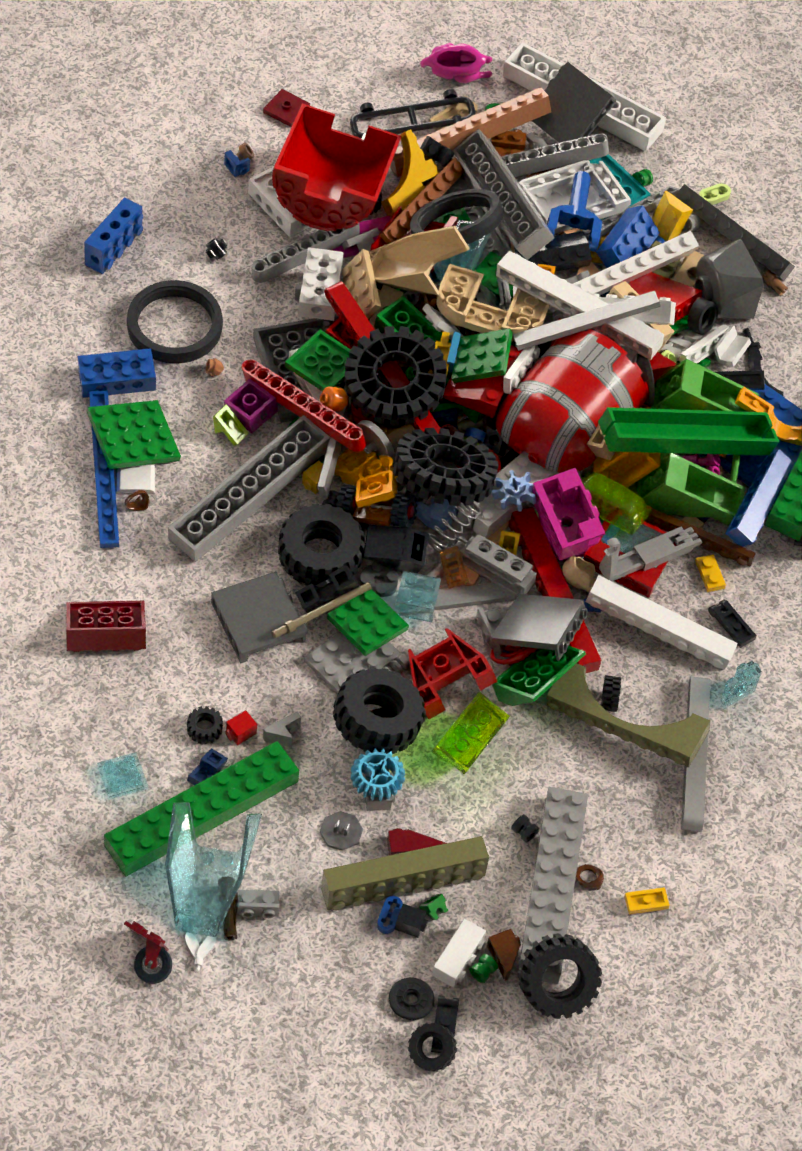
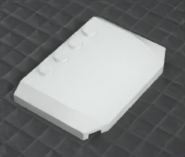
[519,160,631,234]

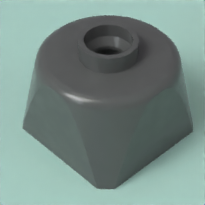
[695,239,764,319]

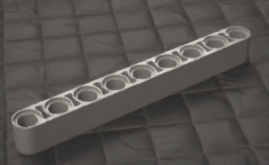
[681,676,710,832]

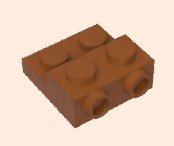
[491,129,526,156]

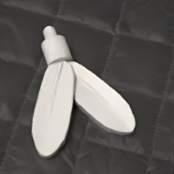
[185,932,217,972]

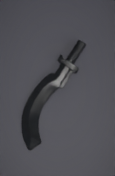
[742,328,784,396]

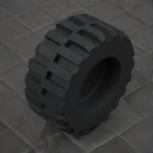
[518,933,602,1019]

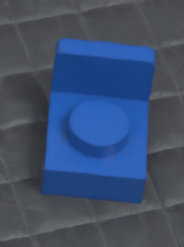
[224,150,250,177]

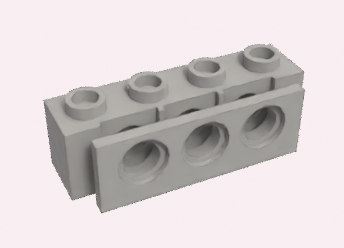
[458,534,537,596]

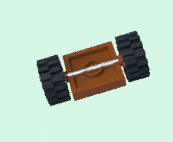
[336,484,417,528]

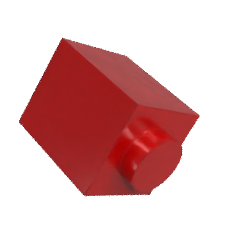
[225,710,258,746]

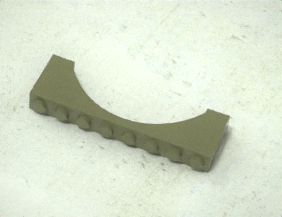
[547,663,710,767]

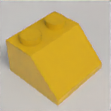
[651,191,693,241]

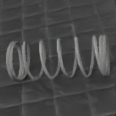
[427,502,481,552]

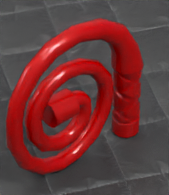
[490,645,539,665]

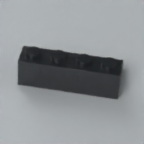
[514,231,592,272]

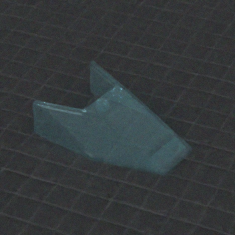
[165,802,262,937]

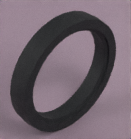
[410,189,503,244]
[127,280,223,364]

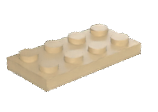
[341,249,381,319]

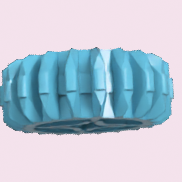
[350,748,405,802]

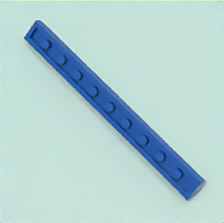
[89,391,119,548]

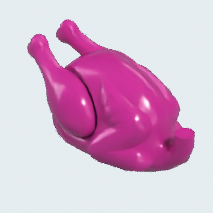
[420,43,492,83]

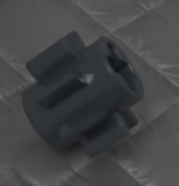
[205,238,227,260]

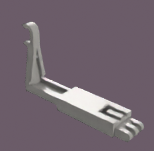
[599,526,702,581]

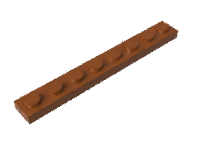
[379,157,465,244]

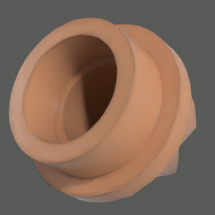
[206,358,224,376]

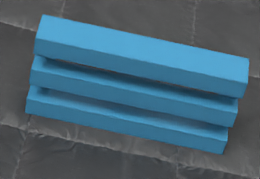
[446,332,461,373]

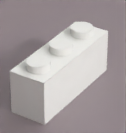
[432,919,487,988]

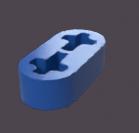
[464,427,486,443]
[377,896,403,934]

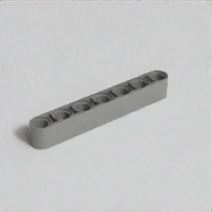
[501,134,609,177]
[252,223,360,283]

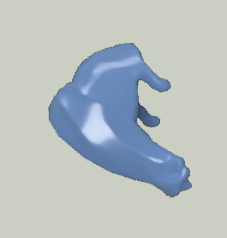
[415,499,459,531]

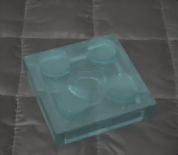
[97,752,148,800]

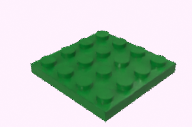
[87,400,181,469]

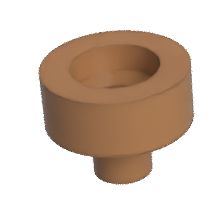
[236,142,254,160]

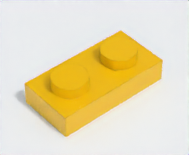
[695,554,726,592]
[624,887,670,915]

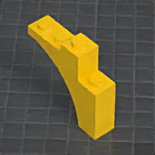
[381,129,438,217]

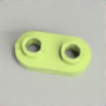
[699,183,731,205]

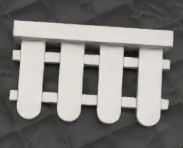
[661,324,729,363]

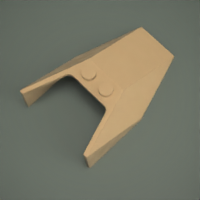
[369,226,469,295]

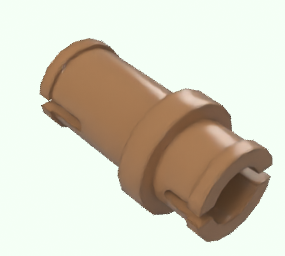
[762,270,788,296]

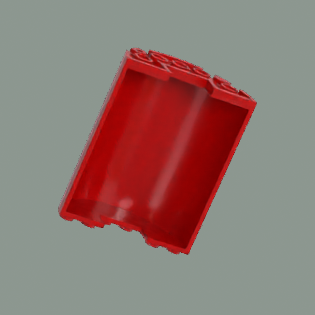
[272,103,402,231]

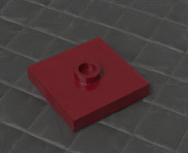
[263,89,310,127]

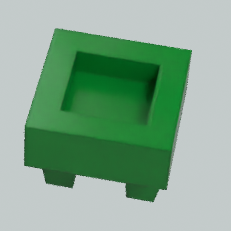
[419,894,448,920]

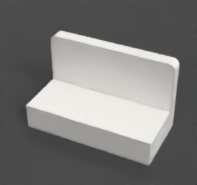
[714,325,751,367]

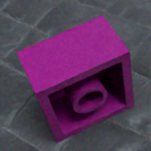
[224,379,278,433]

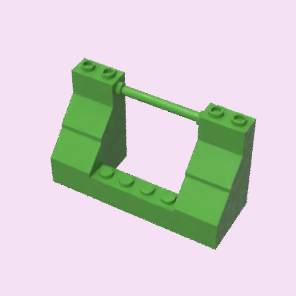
[635,359,759,525]

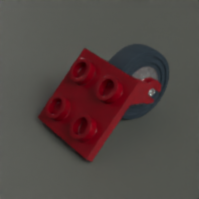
[124,921,172,984]

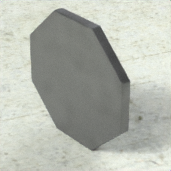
[320,811,363,850]

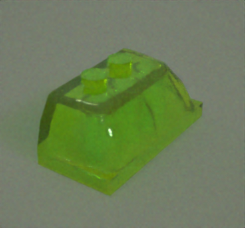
[581,472,652,536]
[431,691,510,774]

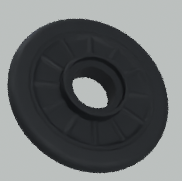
[388,977,435,1020]

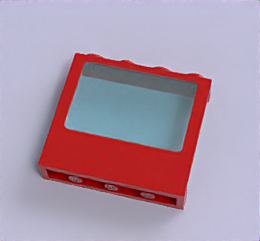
[583,506,680,598]

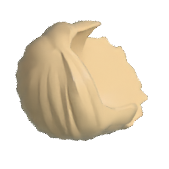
[562,556,596,593]

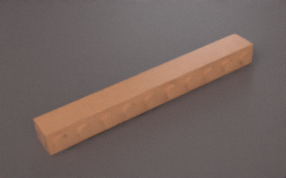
[390,87,551,177]

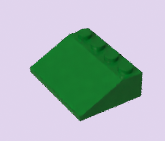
[492,645,586,706]

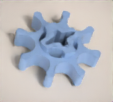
[492,470,536,511]

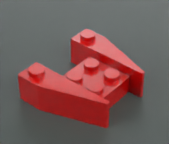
[408,628,498,720]

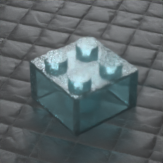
[395,571,441,622]

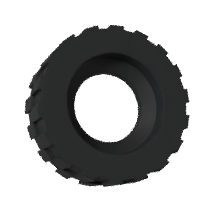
[408,1023,457,1072]

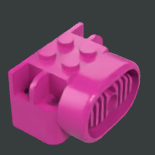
[532,468,605,561]

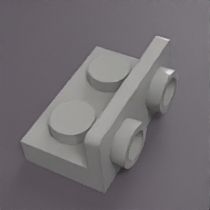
[475,608,503,649]
[237,890,279,918]

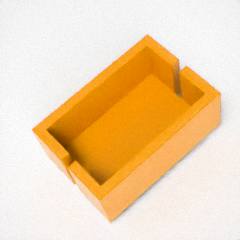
[593,452,660,493]

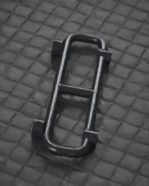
[350,89,476,138]

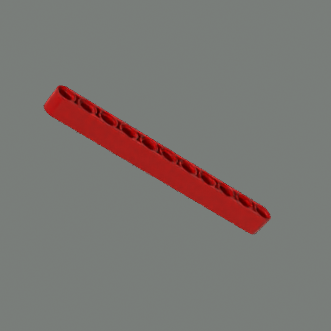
[324,281,440,434]

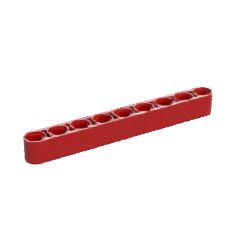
[241,359,366,452]

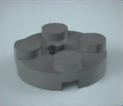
[360,562,398,597]

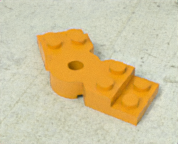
[334,449,398,508]

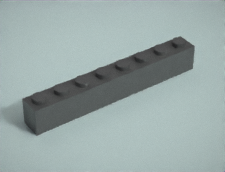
[675,184,795,281]

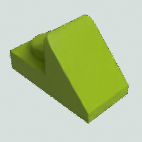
[213,404,249,446]

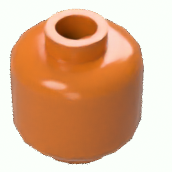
[320,386,348,412]

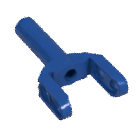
[547,171,602,252]

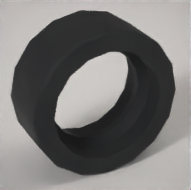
[687,298,717,334]

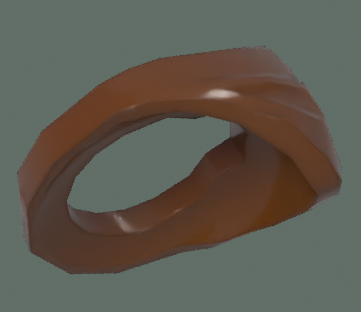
[125,490,150,511]
[576,864,604,890]

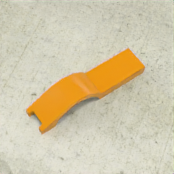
[735,387,802,446]

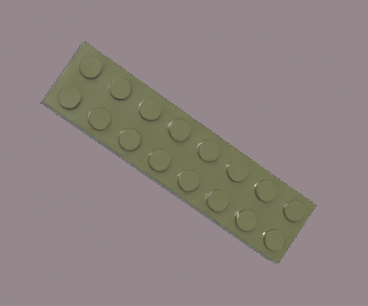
[321,836,489,910]

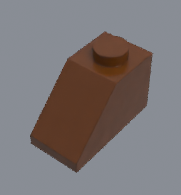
[487,929,521,981]

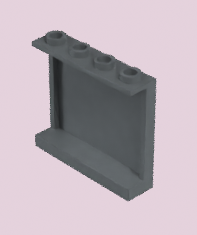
[532,61,617,143]
[211,571,308,664]
[491,594,587,660]

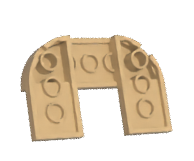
[436,264,550,342]

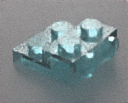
[720,660,762,709]

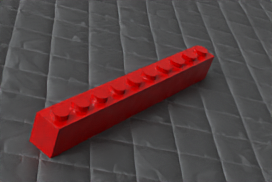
[509,507,602,673]

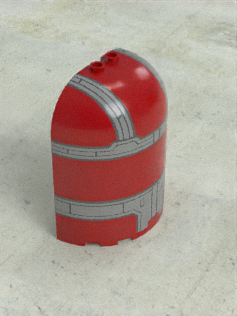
[496,329,649,473]

